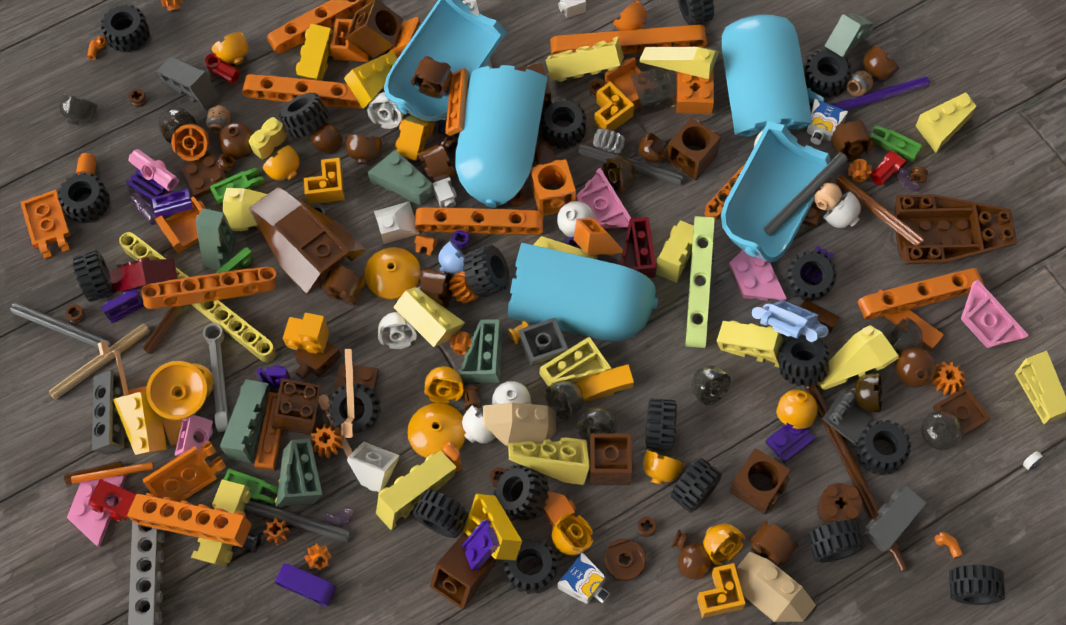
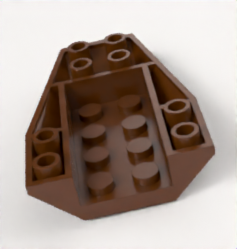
[249,187,366,295]
[894,194,1018,265]

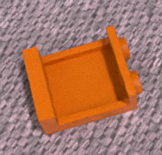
[604,57,659,110]
[155,197,206,254]

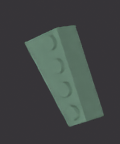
[220,379,272,463]

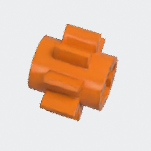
[161,0,183,11]
[848,159,872,182]
[450,331,472,355]
[263,518,290,545]
[304,543,332,570]

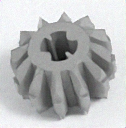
[593,128,625,154]

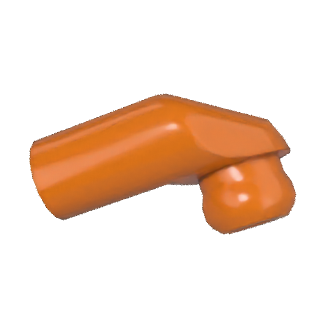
[87,36,107,60]
[443,442,462,472]
[934,532,963,558]

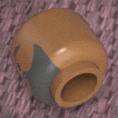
[846,71,873,97]
[206,105,231,134]

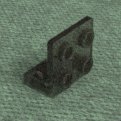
[631,67,677,116]

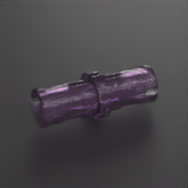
[129,192,156,225]

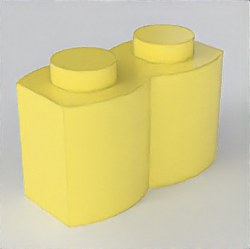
[249,117,287,160]

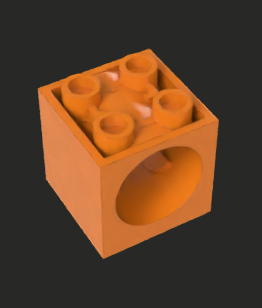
[530,159,576,216]

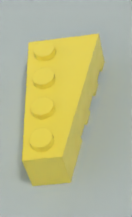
[546,36,624,82]
[376,450,456,531]
[191,480,251,567]

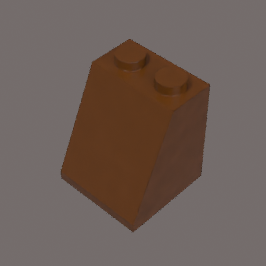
[430,532,497,610]

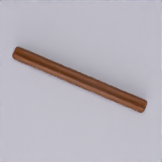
[836,175,925,245]

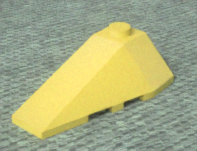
[816,325,899,390]
[508,438,589,485]

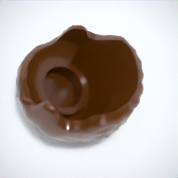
[310,123,342,154]
[639,132,668,163]
[677,543,711,580]

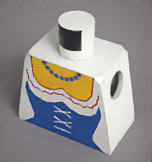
[807,99,848,145]
[558,553,610,604]

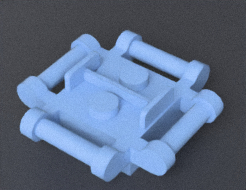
[752,300,829,342]

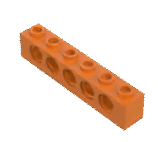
[127,493,252,547]

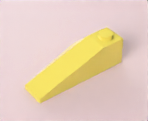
[640,47,719,79]
[223,188,268,231]

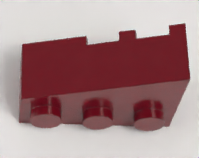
[620,217,657,278]
[109,257,178,293]

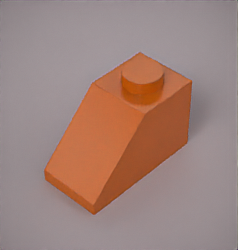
[542,491,576,528]

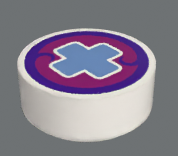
[1023,451,1043,471]

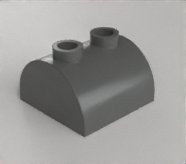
[519,318,569,366]

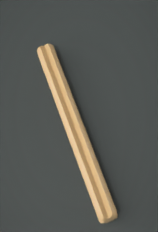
[49,324,150,400]

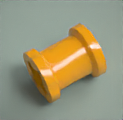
[507,321,529,344]

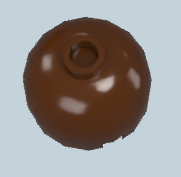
[863,45,899,81]
[218,122,253,160]
[345,135,382,164]
[895,347,936,388]

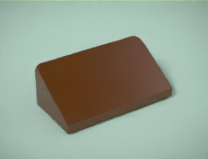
[800,299,839,333]

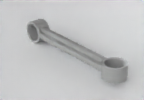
[203,323,230,432]

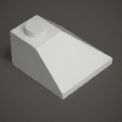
[374,201,419,244]
[347,442,400,492]

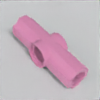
[128,149,179,191]

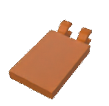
[20,190,71,259]
[142,441,226,502]

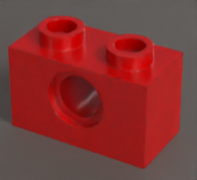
[88,479,136,522]

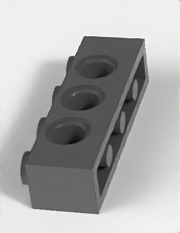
[92,370,124,455]

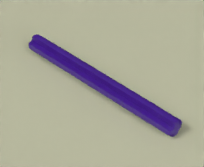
[831,76,930,111]

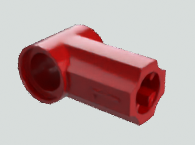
[205,53,240,84]
[870,150,907,186]

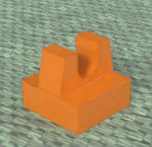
[415,235,438,256]

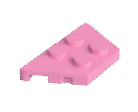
[576,168,631,229]
[729,250,786,301]
[961,280,1029,348]
[67,474,128,547]

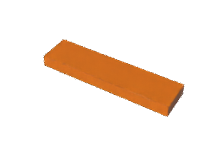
[445,68,469,136]
[877,289,944,351]
[254,392,283,471]

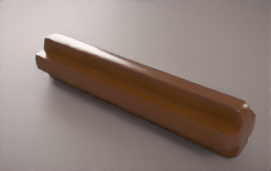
[143,306,182,354]
[64,461,124,485]

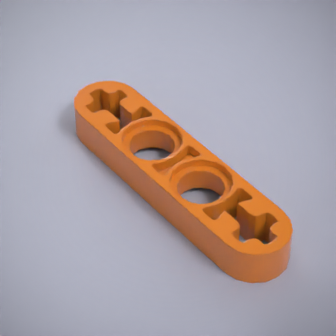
[705,165,745,220]

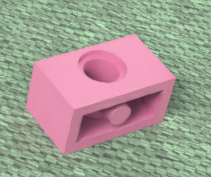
[175,415,213,456]

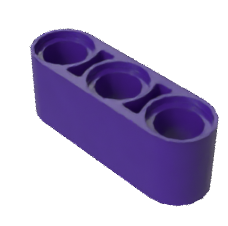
[274,563,337,607]

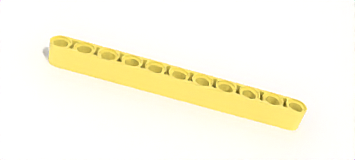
[119,232,276,362]

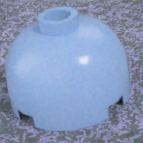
[439,241,465,276]

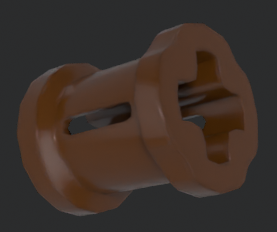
[463,385,482,410]

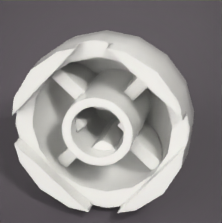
[367,92,404,129]
[823,192,861,228]
[557,201,596,238]
[378,312,417,349]
[492,381,531,405]
[462,405,496,444]

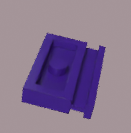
[152,188,193,218]
[101,288,144,323]
[257,365,292,389]
[765,423,815,464]
[462,520,500,570]

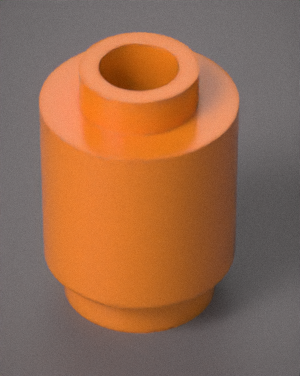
[76,153,97,176]

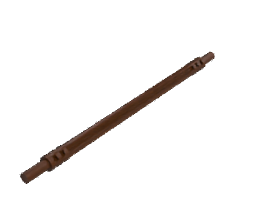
[796,356,908,572]

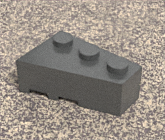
[157,57,220,111]
[864,486,926,552]

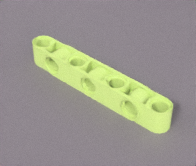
[686,216,714,348]

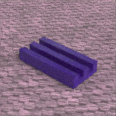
[126,169,166,201]
[800,245,834,285]

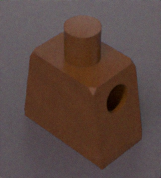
[295,341,342,380]

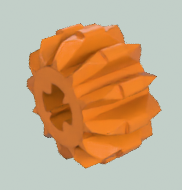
[449,271,478,304]
[931,361,966,395]
[311,424,344,458]

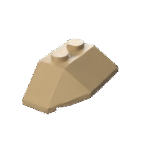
[483,403,557,446]
[737,552,816,622]

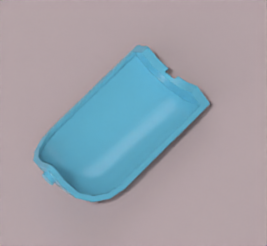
[384,0,507,121]
[722,14,812,138]
[455,65,547,208]
[721,121,831,262]
[508,243,658,341]

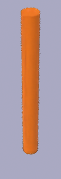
[71,462,154,484]

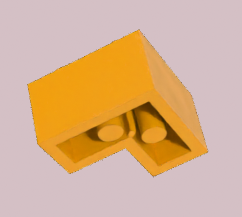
[594,82,634,131]
[395,115,435,160]
[304,158,345,205]
[283,313,330,354]
[697,563,745,619]

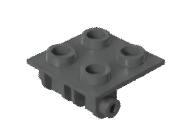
[823,392,872,444]

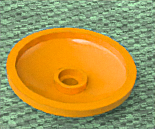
[364,247,421,300]
[146,361,208,420]
[408,403,466,458]

